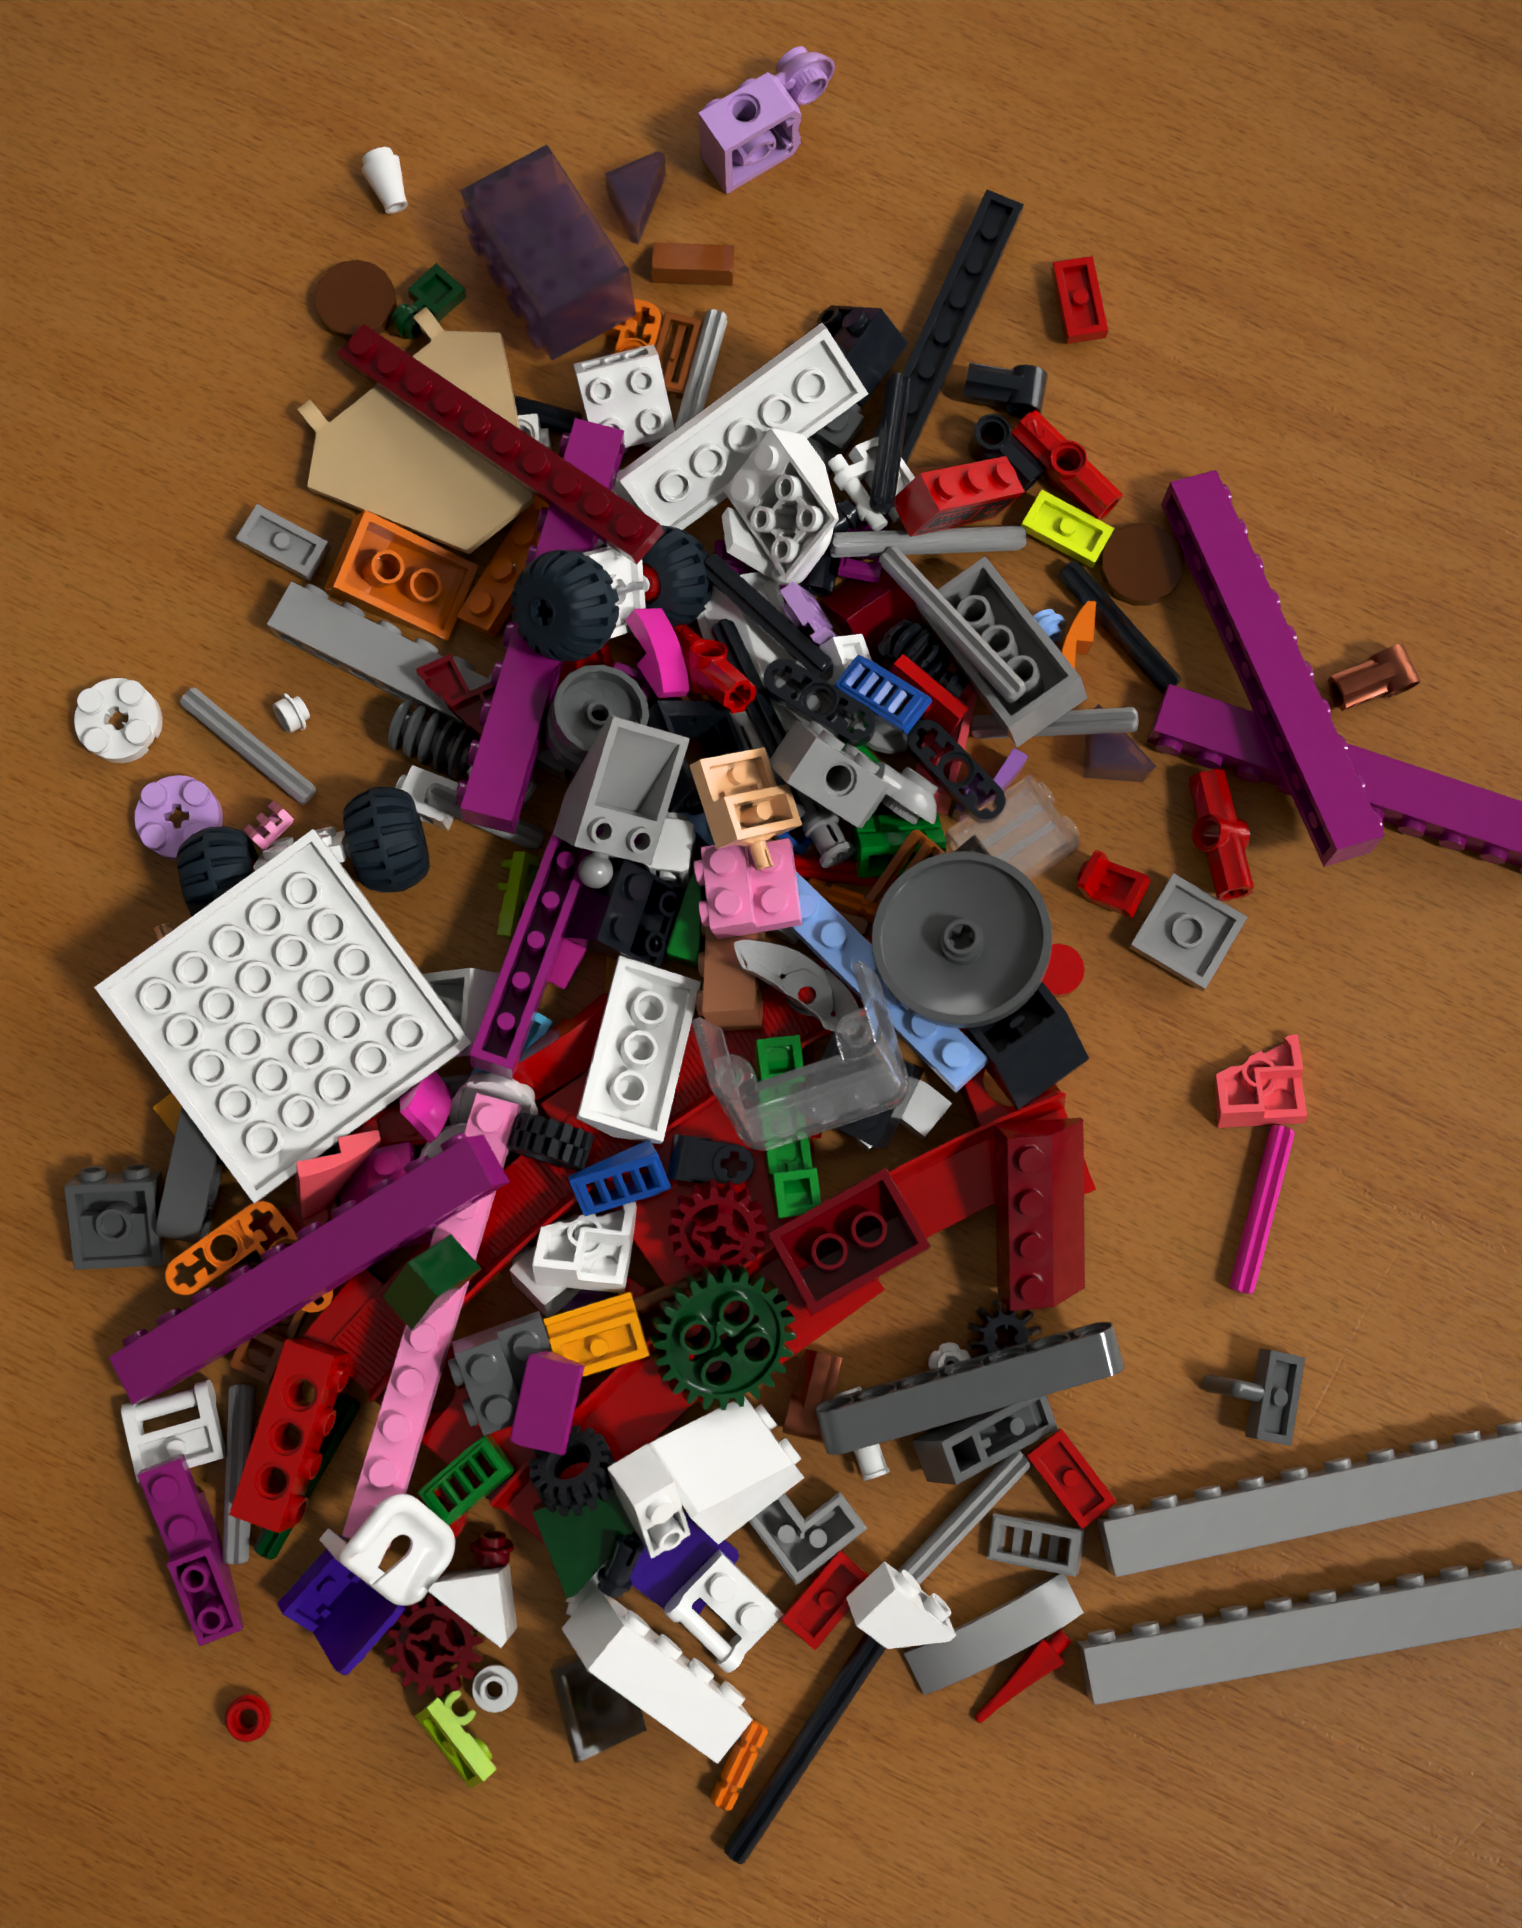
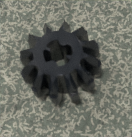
[877,619,950,682]
[966,1300,1041,1357]

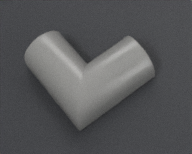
[749,1491,867,1585]

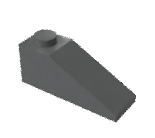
[912,1395,1058,1485]

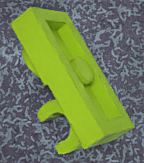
[497,851,542,940]
[414,1690,497,1789]

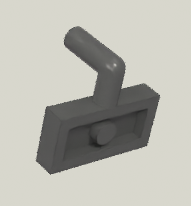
[1202,1348,1305,1446]

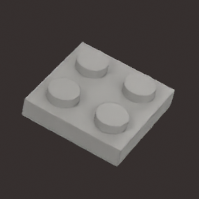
[1128,873,1248,991]

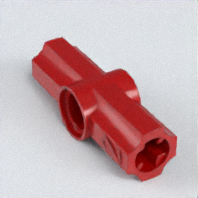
[1011,410,1123,520]
[672,624,756,714]
[1189,769,1254,901]

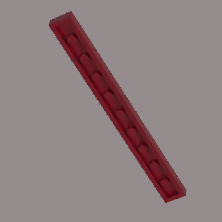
[337,324,664,565]

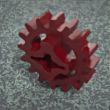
[668,1179,767,1275]
[385,1593,486,1697]

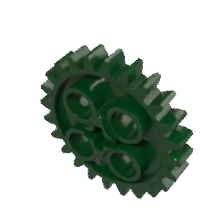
[649,1264,796,1410]

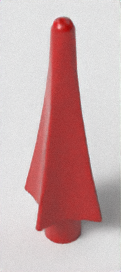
[974,1628,1072,1723]

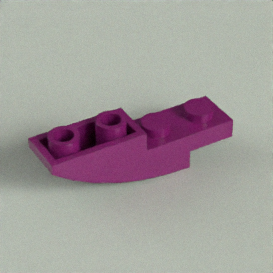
[137,1454,244,1646]

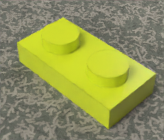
[1021,490,1114,568]

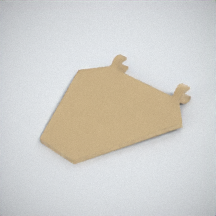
[297,307,535,554]

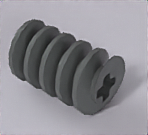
[388,698,480,780]

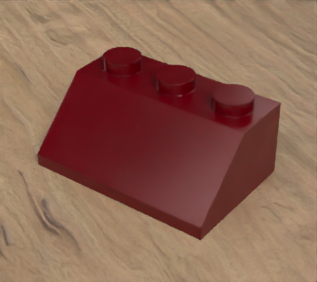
[768,1168,931,1316]

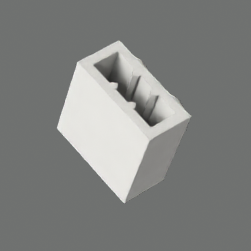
[573,344,675,453]

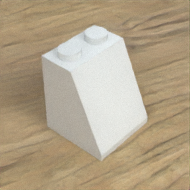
[648,1396,804,1544]

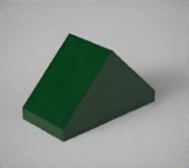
[382,1235,482,1331]

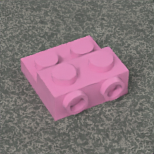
[694,838,803,940]

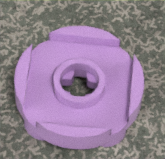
[135,775,223,861]

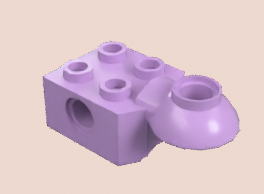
[698,46,835,194]

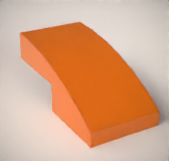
[1060,601,1096,669]

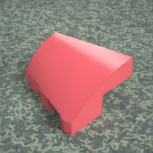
[1215,1034,1307,1128]
[294,1130,381,1219]

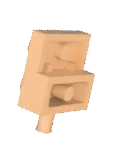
[690,747,802,871]

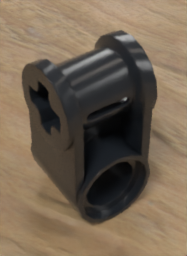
[667,1134,755,1185]

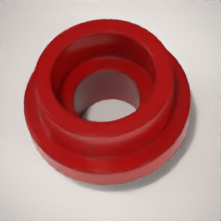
[225,1694,272,1742]

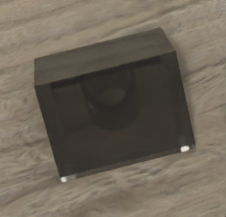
[550,1654,647,1763]

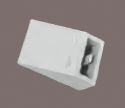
[723,428,839,581]

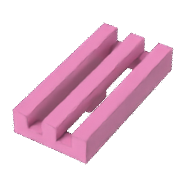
[243,800,294,849]

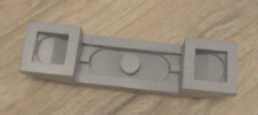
[903,1573,1084,1695]

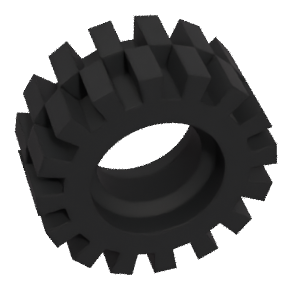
[507,1113,594,1171]
[529,1426,616,1517]

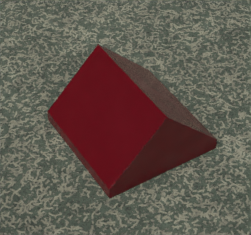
[821,568,926,663]

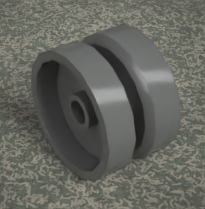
[543,665,649,773]

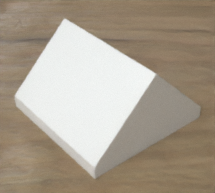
[428,1563,517,1648]

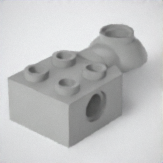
[769,719,938,828]

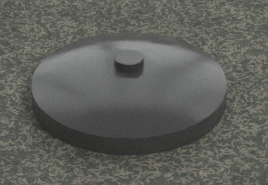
[872,851,1052,1028]

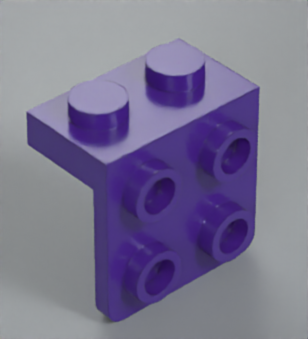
[630,1508,739,1614]
[277,1535,405,1676]

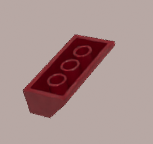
[994,1117,1085,1311]

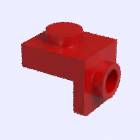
[1077,850,1151,918]

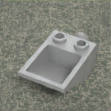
[553,715,690,889]

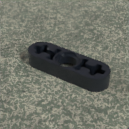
[764,659,875,747]
[906,719,1006,823]

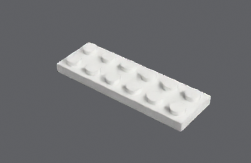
[616,323,868,530]

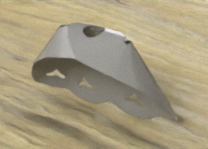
[734,939,862,1036]

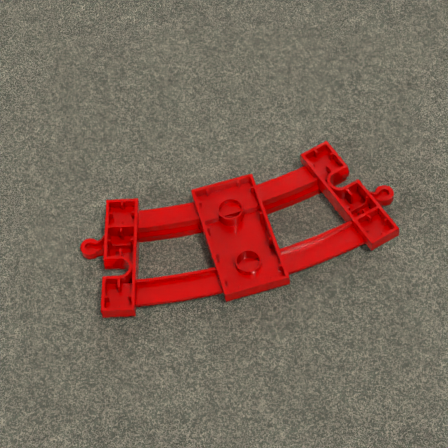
[303,935,1096,1546]

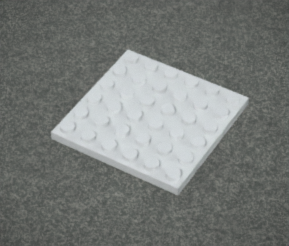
[94,829,473,1203]

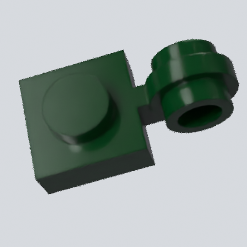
[391,263,467,339]

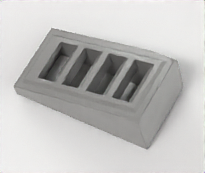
[987,1513,1085,1577]

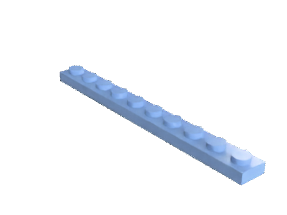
[676,773,988,1093]

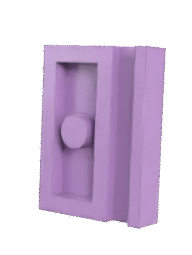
[780,581,840,645]

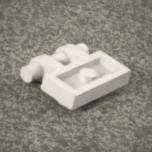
[828,436,915,531]

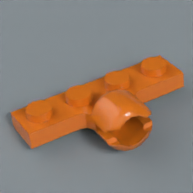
[456,494,549,638]

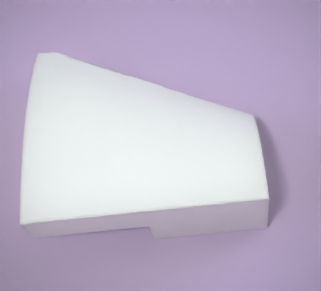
[532,1202,637,1294]

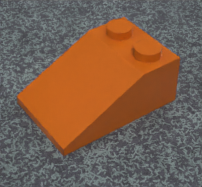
[323,510,479,641]

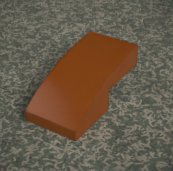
[229,1309,309,1384]

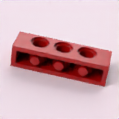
[229,1337,350,1533]

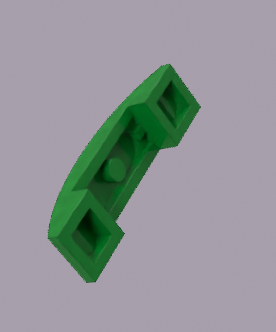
[755,1035,821,1218]

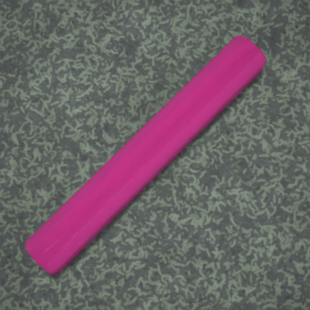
[1229,1125,1295,1294]

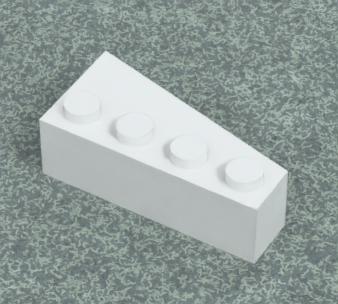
[561,1586,753,1764]

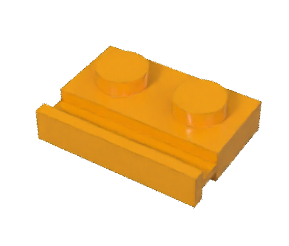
[543,1292,650,1377]

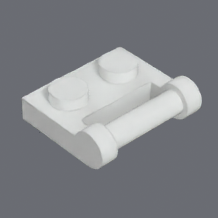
[121,1379,227,1483]
[664,1549,783,1673]

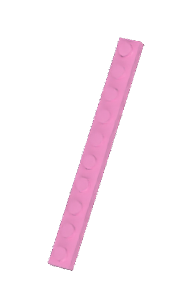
[342,1093,521,1548]

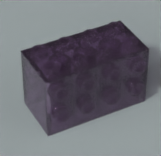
[460,144,636,361]

